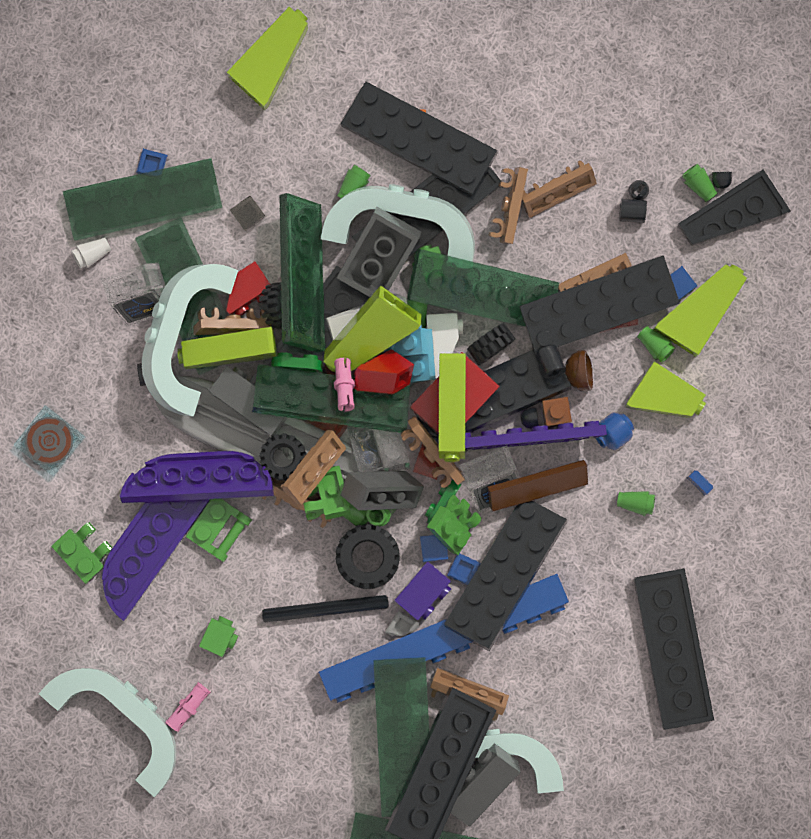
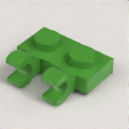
[303,465,351,520]
[427,495,482,555]
[51,522,113,584]

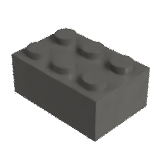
[337,207,421,297]

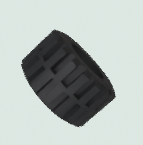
[335,524,400,589]

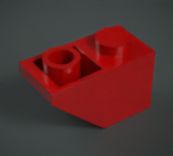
[227,261,270,316]
[353,349,414,394]

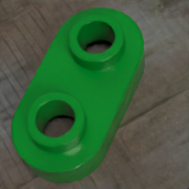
[271,352,323,374]
[424,480,461,524]

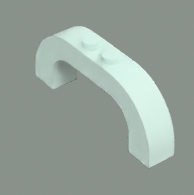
[321,184,475,270]
[142,264,238,417]
[39,668,176,797]
[411,729,564,794]

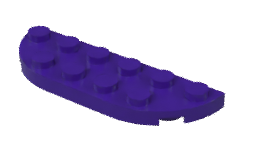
[465,421,607,450]
[120,451,274,503]
[102,499,211,621]

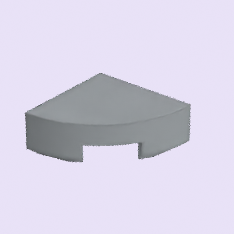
[385,610,420,636]

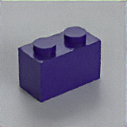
[394,561,451,621]

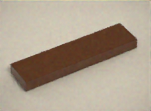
[488,460,588,512]

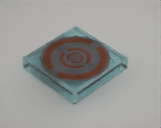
[14,405,85,477]

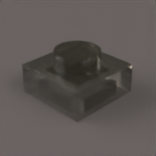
[230,195,265,231]

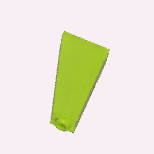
[227,7,308,110]
[653,264,747,357]
[323,285,422,372]
[177,327,277,370]
[439,353,466,462]

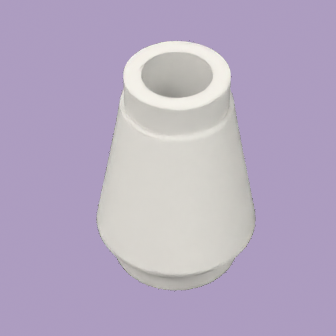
[71,237,111,269]

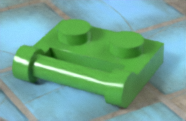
[186,499,252,562]

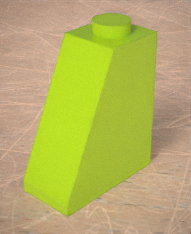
[625,361,706,418]

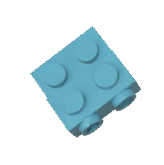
[380,324,436,384]

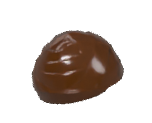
[565,350,593,392]

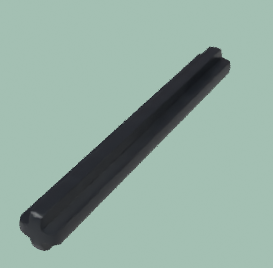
[262,595,389,623]

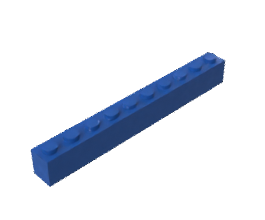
[319,574,569,703]

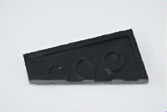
[678,169,791,246]

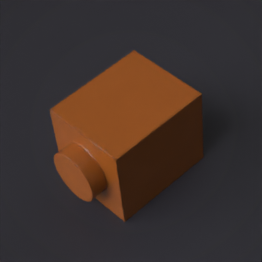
[541,397,572,428]

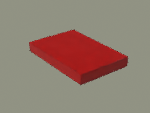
[409,352,500,435]

